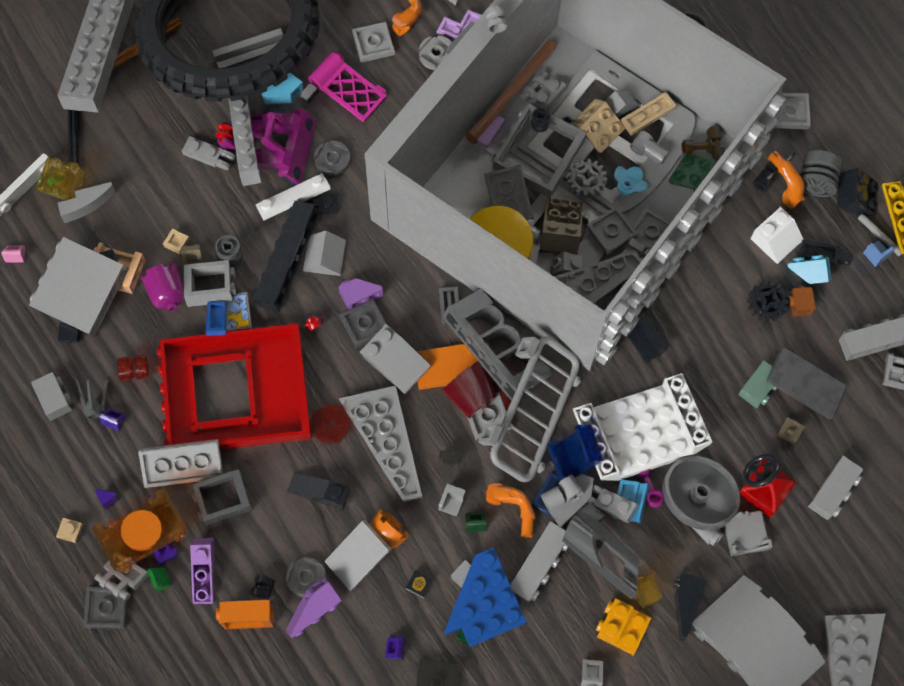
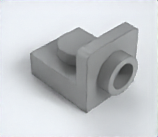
[581,659,603,686]

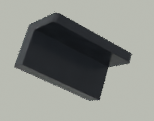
[627,316,667,363]

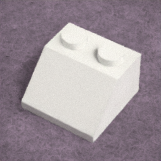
[751,207,803,264]

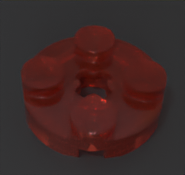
[310,405,350,444]

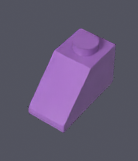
[338,278,383,310]

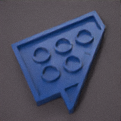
[444,547,527,648]

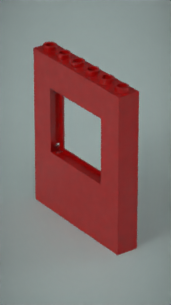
[157,323,311,450]

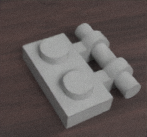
[520,71,567,110]
[95,552,148,601]

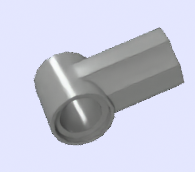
[630,131,669,165]

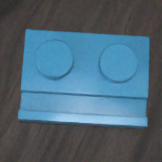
[611,479,650,523]

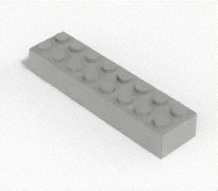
[58,0,135,113]

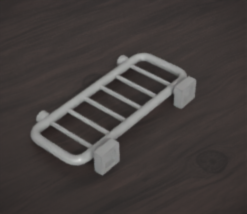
[478,336,581,482]

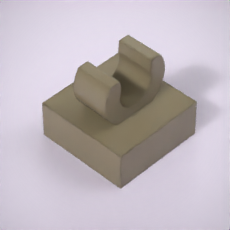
[181,244,203,265]
[777,417,805,445]

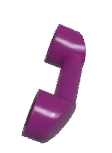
[636,469,664,507]

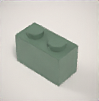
[738,361,777,408]

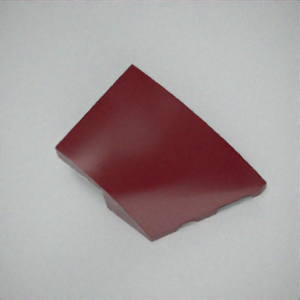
[442,361,497,419]

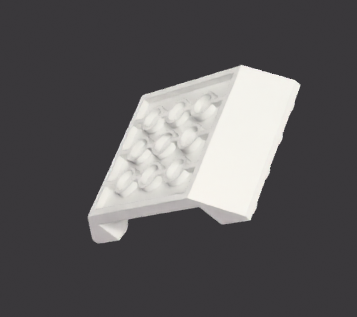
[573,373,712,481]

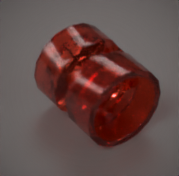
[117,354,149,383]

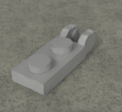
[182,136,235,170]
[587,484,638,523]

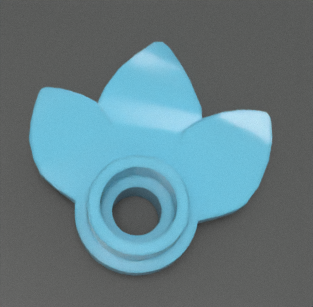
[614,166,649,196]

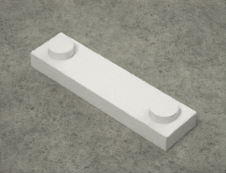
[0,153,53,217]
[255,173,331,220]

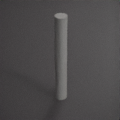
[858,214,902,257]

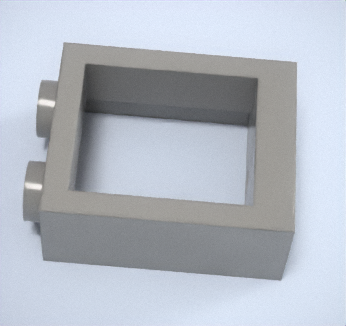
[184,260,236,307]

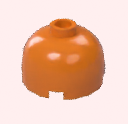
[370,509,409,549]

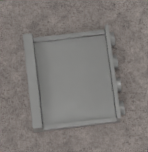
[29,237,129,337]

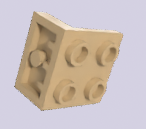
[571,99,625,153]

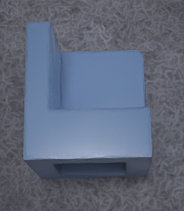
[863,241,895,267]

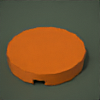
[121,510,162,551]

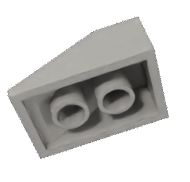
[360,324,431,394]

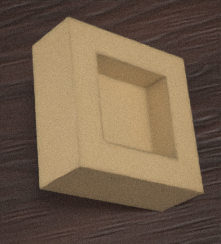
[163,229,190,254]
[56,518,83,543]

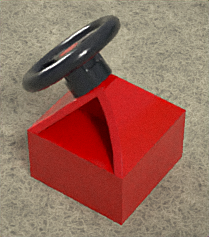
[739,454,796,518]

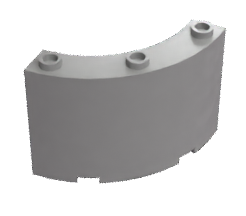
[692,575,825,686]

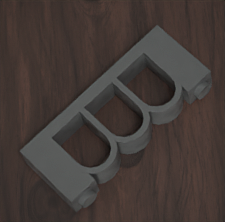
[442,289,553,401]

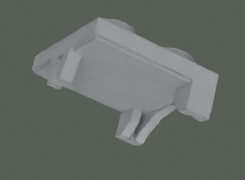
[724,510,772,556]

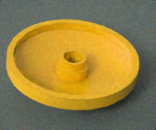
[469,206,534,259]

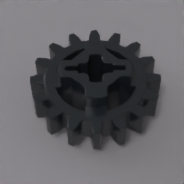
[747,281,789,322]

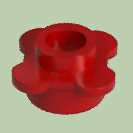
[304,315,323,331]

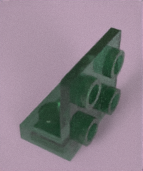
[668,154,717,192]

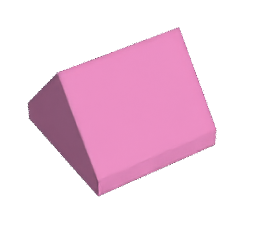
[2,245,25,262]

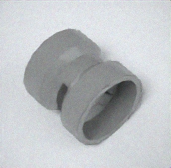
[485,6,507,33]

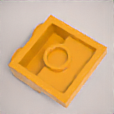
[596,598,651,656]

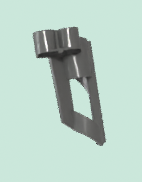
[562,503,639,599]

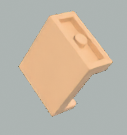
[93,242,146,294]

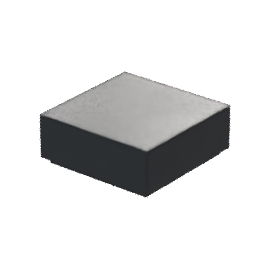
[58,323,79,343]

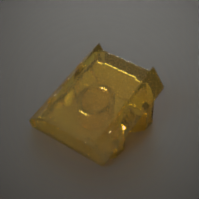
[36,157,86,200]

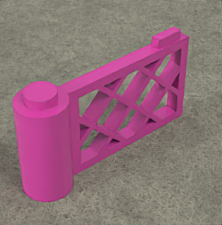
[308,52,387,122]

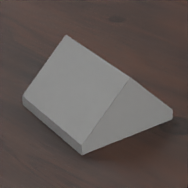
[303,231,346,276]

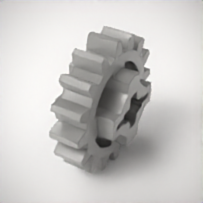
[566,158,607,199]

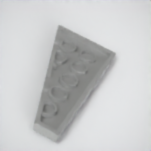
[339,386,422,502]
[823,614,885,686]

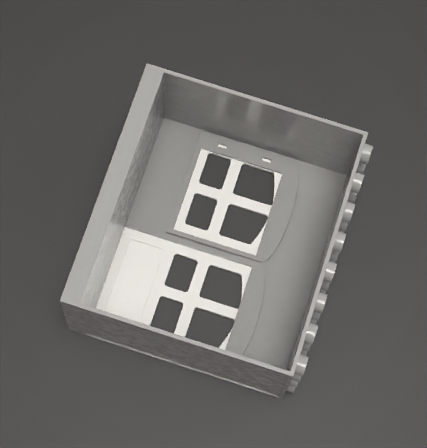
[365,0,788,371]

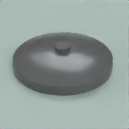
[662,456,740,531]

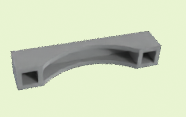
[228,95,261,186]

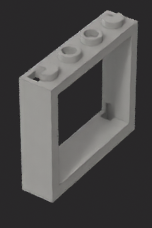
[491,103,587,198]

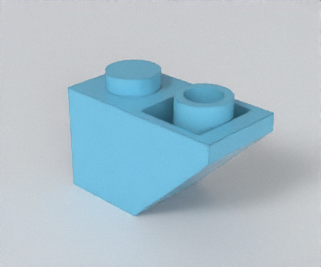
[262,73,304,105]
[788,255,832,284]

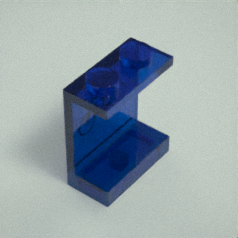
[547,424,604,480]

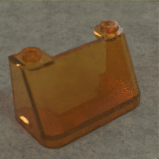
[92,487,188,573]

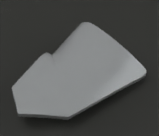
[541,474,594,527]

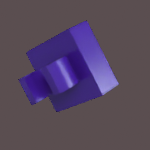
[151,537,178,565]

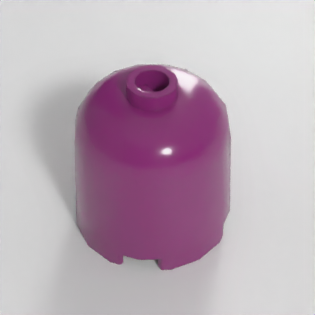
[141,263,185,311]

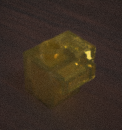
[622,574,663,610]

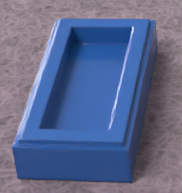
[206,301,227,336]

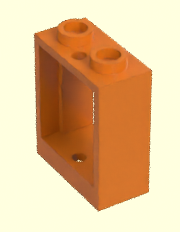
[216,600,274,629]

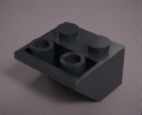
[837,168,879,216]

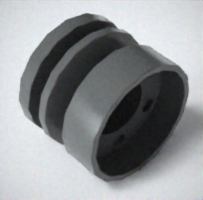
[800,150,843,197]

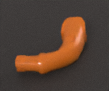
[392,0,422,36]
[768,151,805,209]
[486,483,536,538]

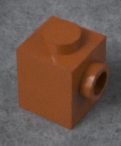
[787,286,816,316]

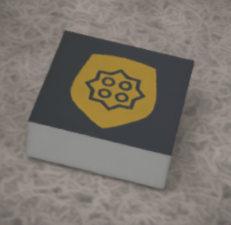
[406,570,433,598]

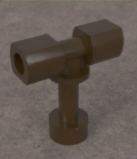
[681,126,725,164]

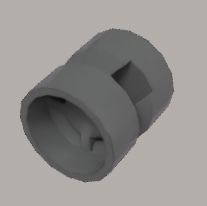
[215,235,243,267]

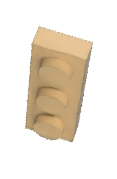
[621,92,677,136]

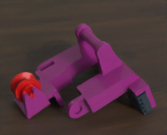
[215,109,316,186]

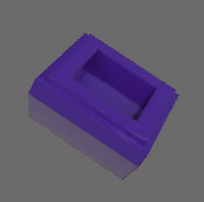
[100,408,126,431]
[96,489,119,510]
[385,637,406,660]

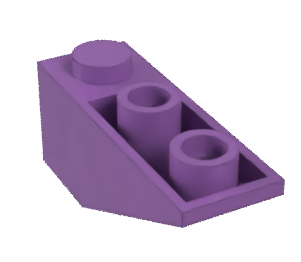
[190,538,215,604]
[286,577,341,638]

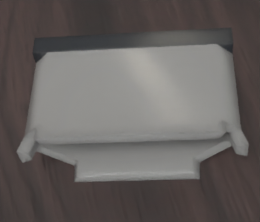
[300,83,319,103]

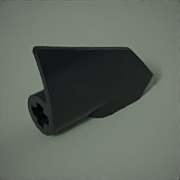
[753,152,796,192]

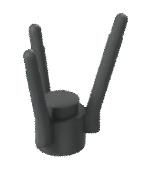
[75,379,109,419]

